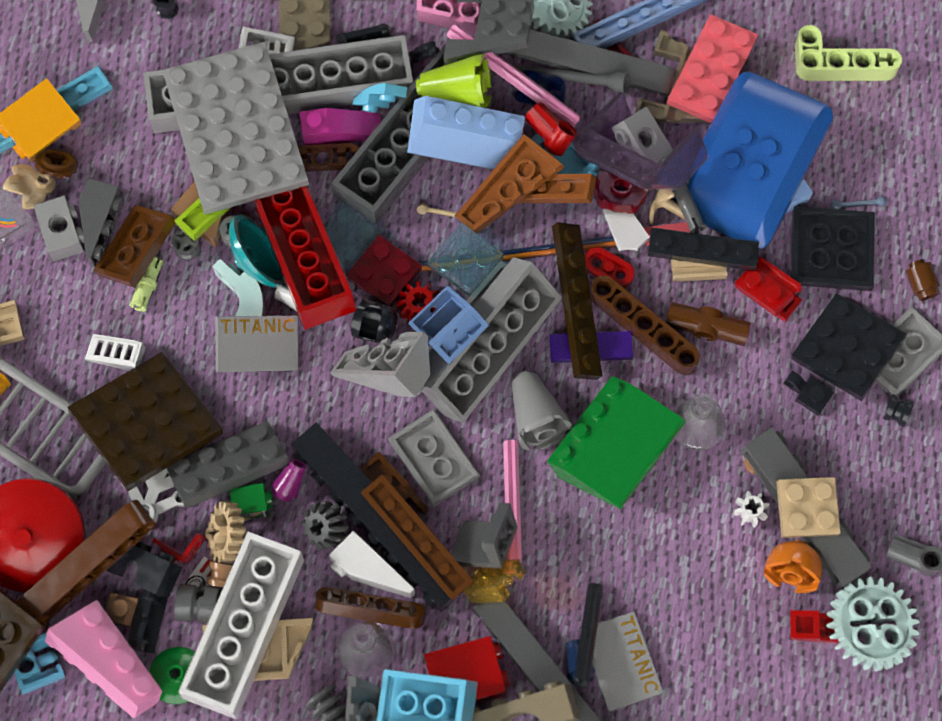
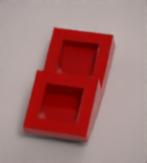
[790,610,839,643]

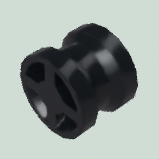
[883,394,914,427]

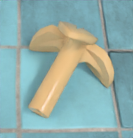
[649,184,686,225]

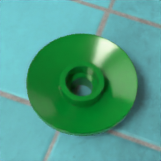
[149,647,195,704]

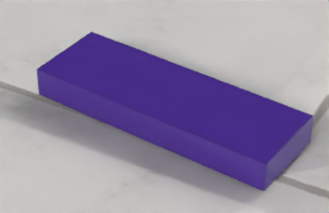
[549,331,633,363]

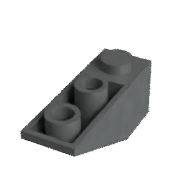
[79,178,124,267]

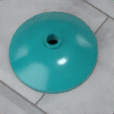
[229,215,285,287]

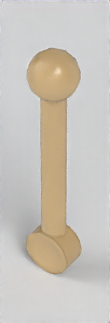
[417,203,457,218]

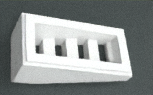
[239,26,295,54]
[85,334,146,371]

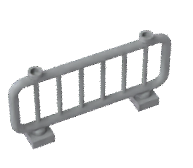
[0,357,106,497]

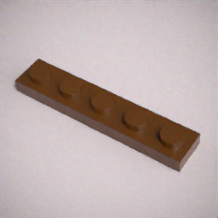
[361,474,474,601]

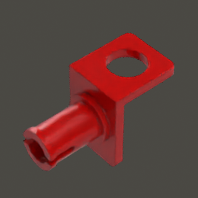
[152,533,206,564]

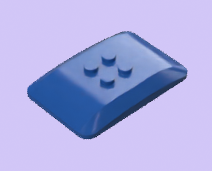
[674,72,833,249]

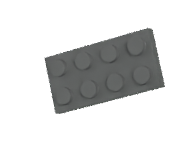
[166,421,289,509]

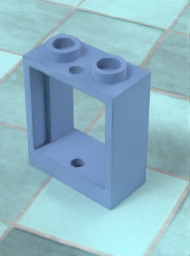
[408,286,489,364]

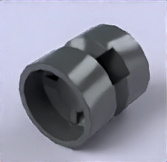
[174,584,221,624]

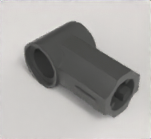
[885,534,942,577]

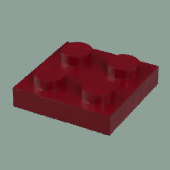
[346,235,422,307]

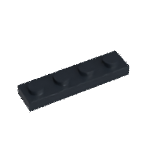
[648,227,759,271]

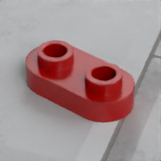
[585,247,634,289]

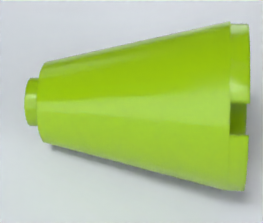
[416,54,491,108]

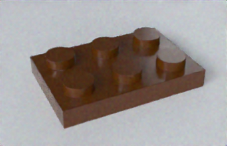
[93,205,175,288]

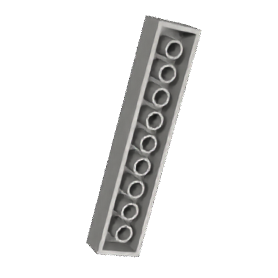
[143,35,413,134]

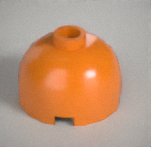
[764,540,823,593]

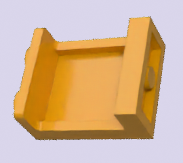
[0,78,82,162]

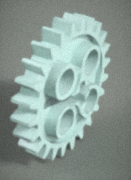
[532,0,593,38]
[827,577,919,671]

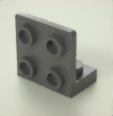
[450,503,518,568]

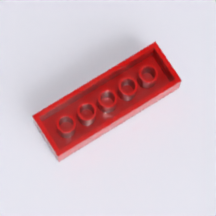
[253,186,356,330]

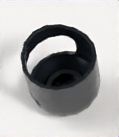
[351,299,397,343]

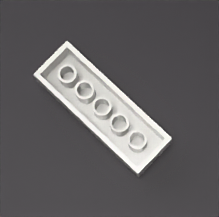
[178,532,304,719]

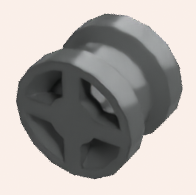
[172,229,201,260]

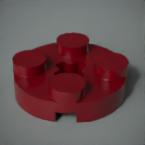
[594,165,648,214]

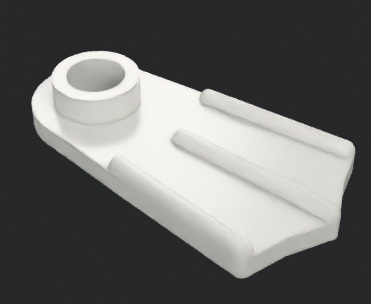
[603,209,649,251]

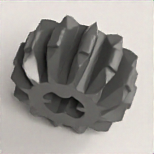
[300,501,349,550]

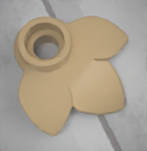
[3,164,56,210]

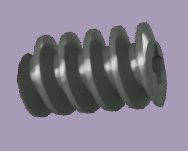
[305,685,347,721]

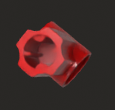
[525,102,577,156]

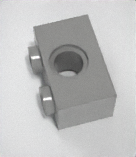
[611,106,674,172]
[34,196,84,262]

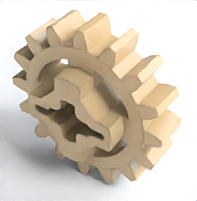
[205,502,246,564]

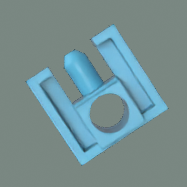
[14,633,65,695]

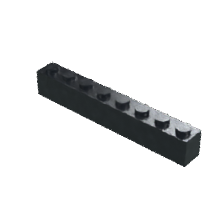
[291,422,464,613]

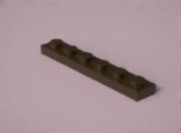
[552,222,603,380]

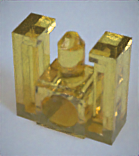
[464,559,527,604]

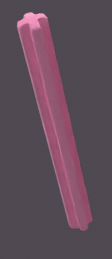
[447,24,581,127]

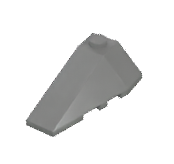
[330,332,430,397]

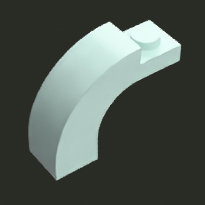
[212,259,265,316]

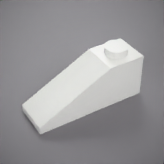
[329,531,415,598]

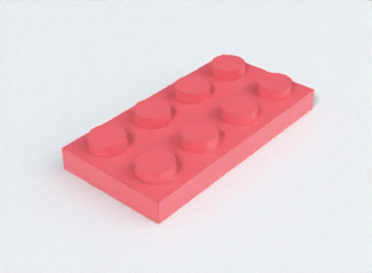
[667,14,758,123]

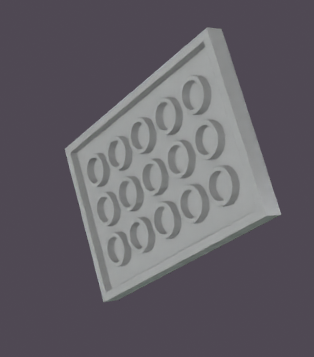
[162,42,309,214]

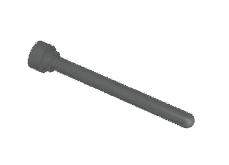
[511,64,630,94]

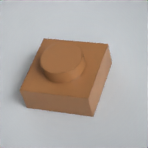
[105,593,138,628]

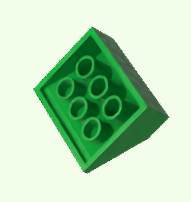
[547,376,686,510]

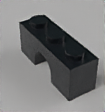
[106,541,183,598]

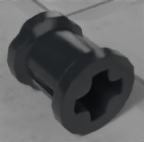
[152,0,179,19]

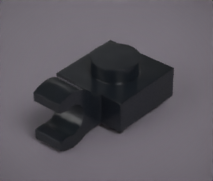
[783,371,834,416]

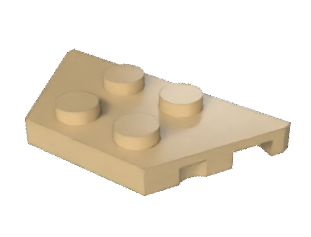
[202,618,314,681]

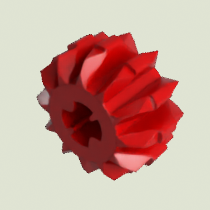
[396,280,440,326]

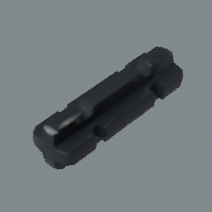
[408,41,439,63]

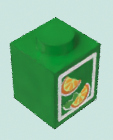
[230,483,273,521]

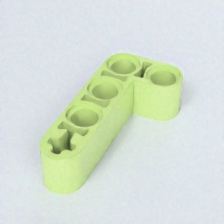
[795,25,902,81]

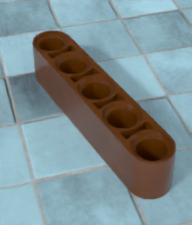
[590,275,700,376]

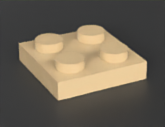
[777,477,840,538]

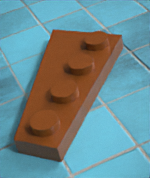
[455,134,565,234]

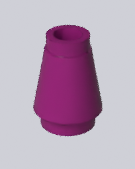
[272,459,306,502]

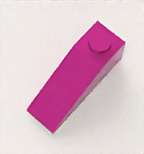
[300,108,381,145]

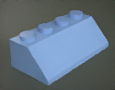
[407,96,525,170]

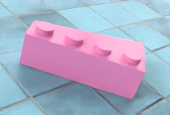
[417,0,481,34]
[45,600,162,718]

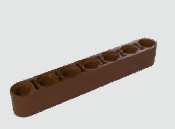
[16,500,155,624]

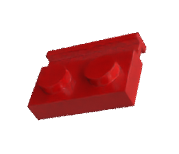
[734,256,802,317]

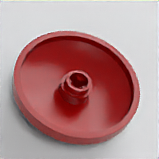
[0,478,86,592]

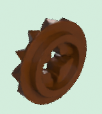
[35,149,78,180]

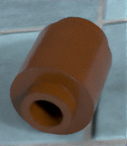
[905,259,940,301]

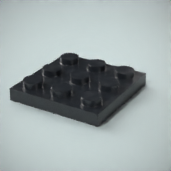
[791,206,875,291]
[791,293,907,401]

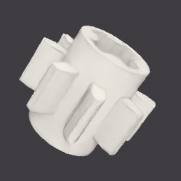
[733,491,769,528]

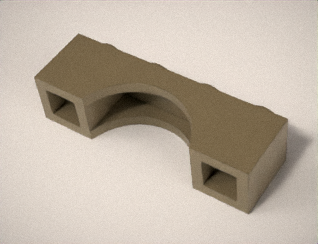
[473,681,581,721]

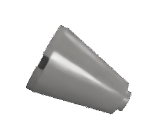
[512,371,572,450]

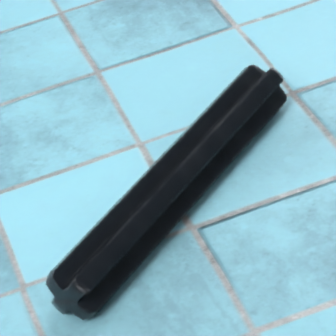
[573,582,603,688]

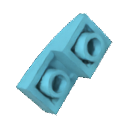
[353,83,407,113]

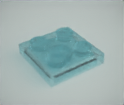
[324,201,386,270]
[427,222,504,297]

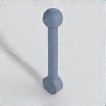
[831,196,887,209]

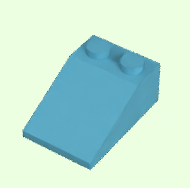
[377,669,478,721]

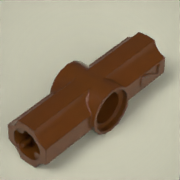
[666,301,751,346]

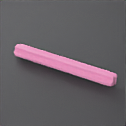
[503,440,522,577]

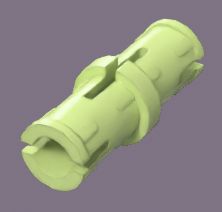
[129,257,163,312]

